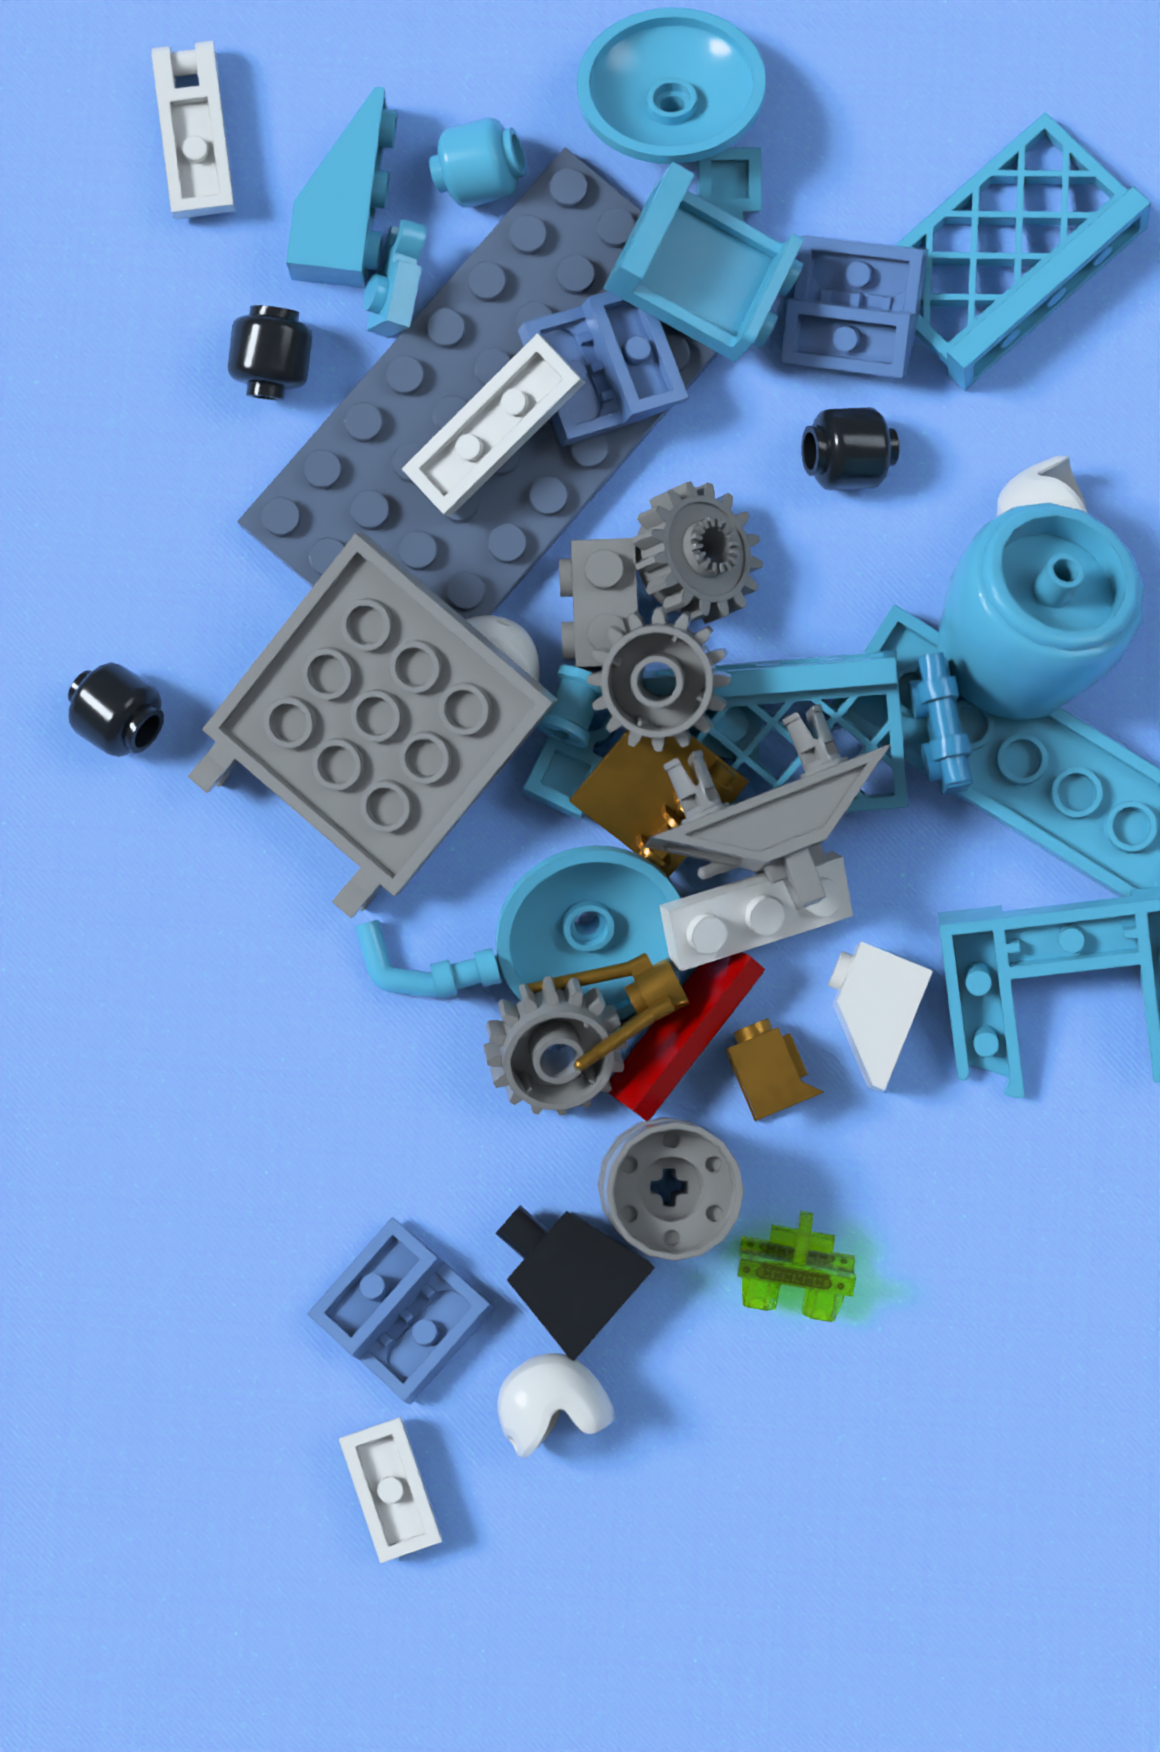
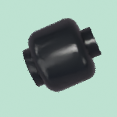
[227,305,312,401]
[801,407,900,490]
[68,662,164,757]

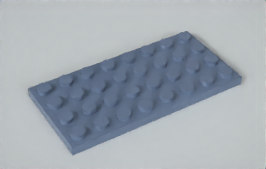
[237,147,719,620]

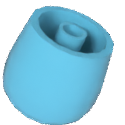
[937,503,1144,721]

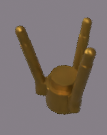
[526,952,690,1071]

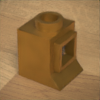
[725,1018,824,1121]

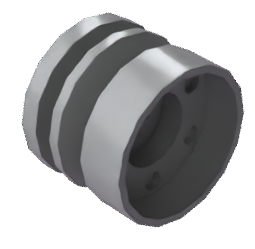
[597,1117,744,1261]

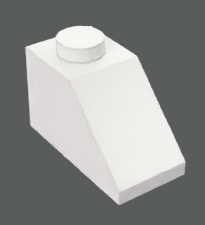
[827,941,933,1092]

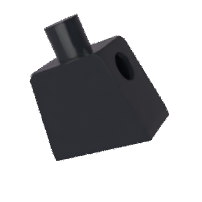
[495,1205,655,1361]

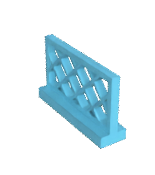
[896,112,1151,391]
[643,650,909,812]

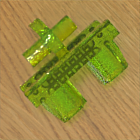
[737,1210,856,1322]

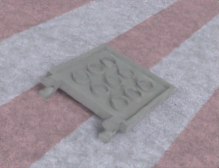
[187,531,558,918]

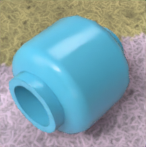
[429,117,527,208]

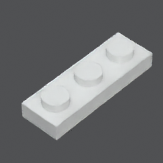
[402,333,586,517]
[659,851,853,971]

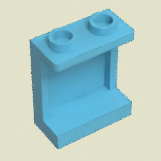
[603,162,804,362]

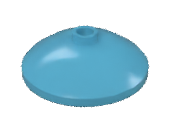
[577,7,766,164]
[495,845,681,1021]

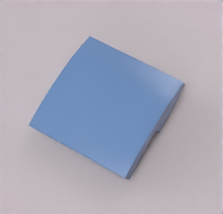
[780,235,928,378]
[518,291,689,447]
[307,1217,495,1405]

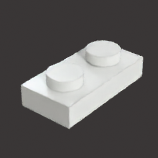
[339,1416,443,1563]

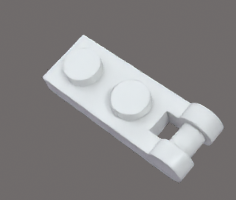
[151,40,236,219]

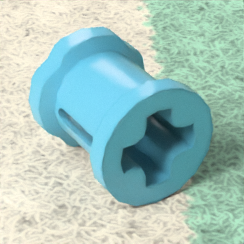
[537,665,602,748]

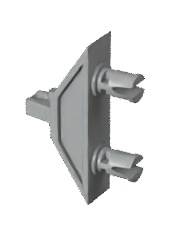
[643,704,891,910]

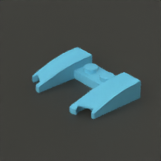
[938,886,1160,1099]

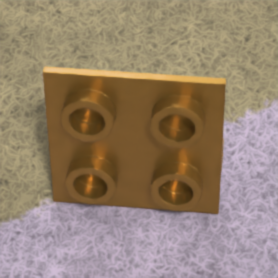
[569,729,749,878]

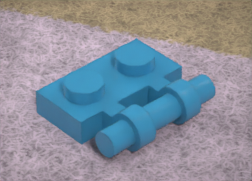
[908,652,973,796]

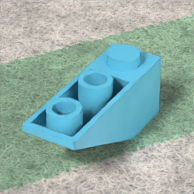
[286,86,398,288]

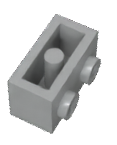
[559,538,638,673]

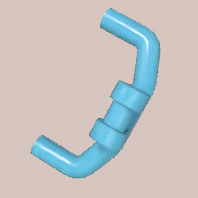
[355,882,517,999]

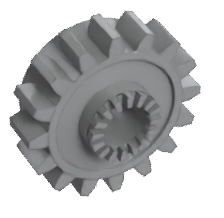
[632,481,763,624]
[587,607,732,752]
[483,976,627,1116]

